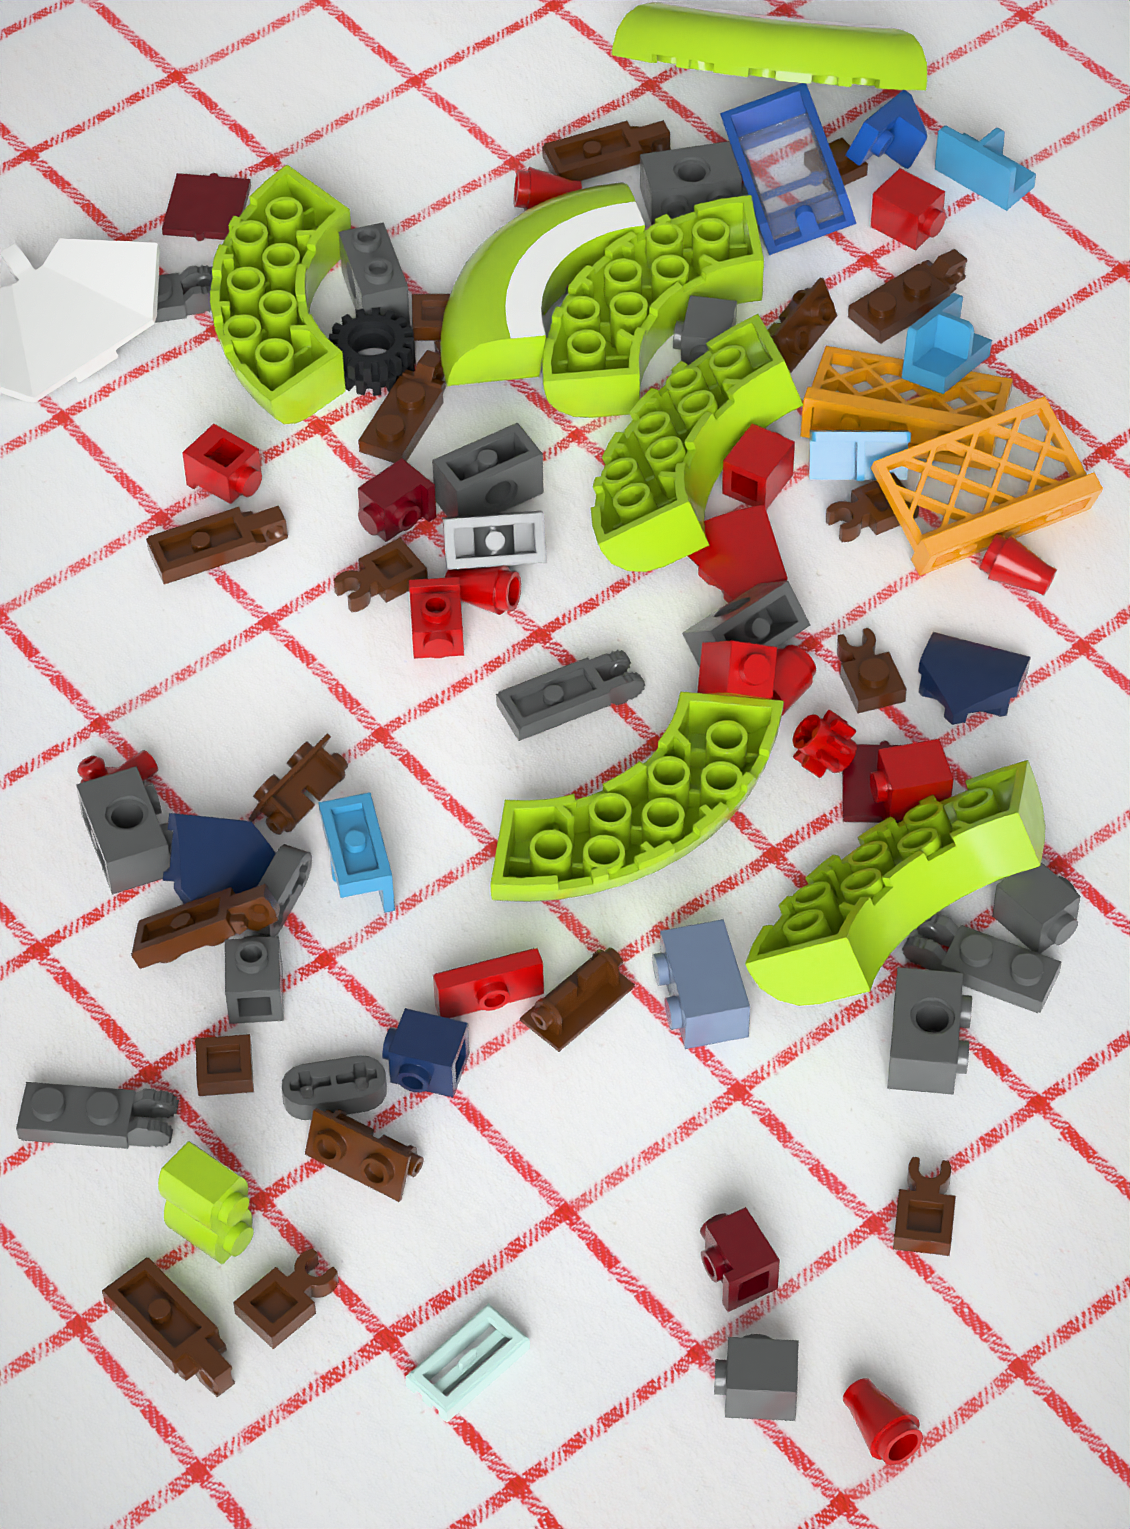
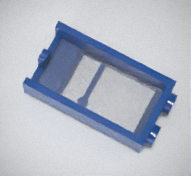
[720,83,857,255]

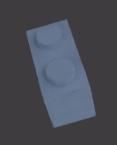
[652,919,750,1049]

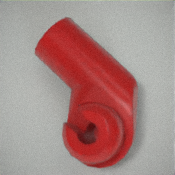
[77,750,158,783]

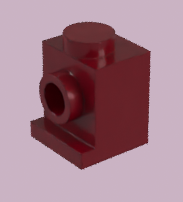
[358,458,437,542]
[700,1207,780,1312]

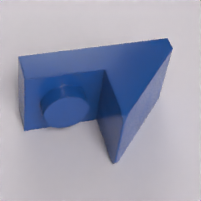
[845,90,927,169]

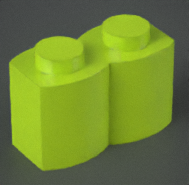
[158,1141,254,1264]

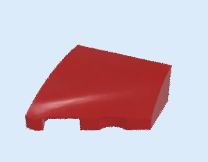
[688,505,788,603]

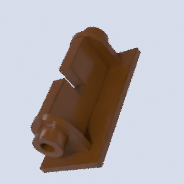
[768,278,838,373]
[248,733,348,835]
[520,948,635,1052]
[305,1108,424,1202]

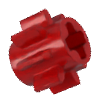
[792,710,857,778]

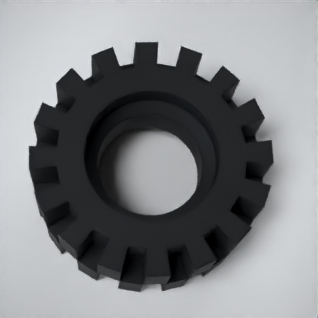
[329,308,416,396]

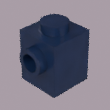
[382,1008,470,1098]

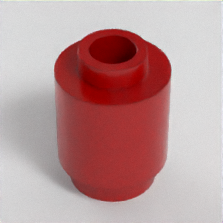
[769,645,816,716]

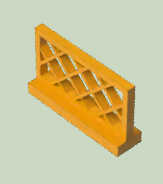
[800,346,1013,471]
[871,396,1103,576]

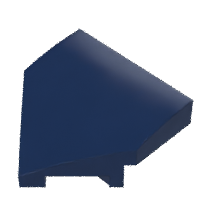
[918,632,1031,725]
[163,813,276,904]

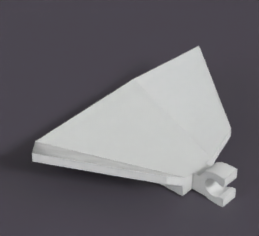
[0,238,160,402]

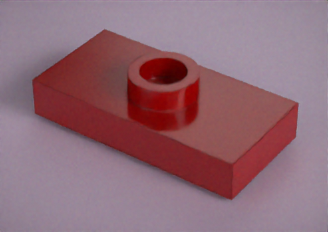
[433,948,544,1019]

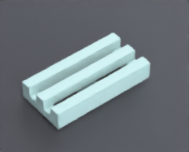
[406,1303,530,1422]

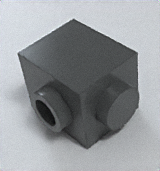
[673,296,737,365]
[992,862,1081,954]
[225,935,284,1024]
[714,1334,799,1421]

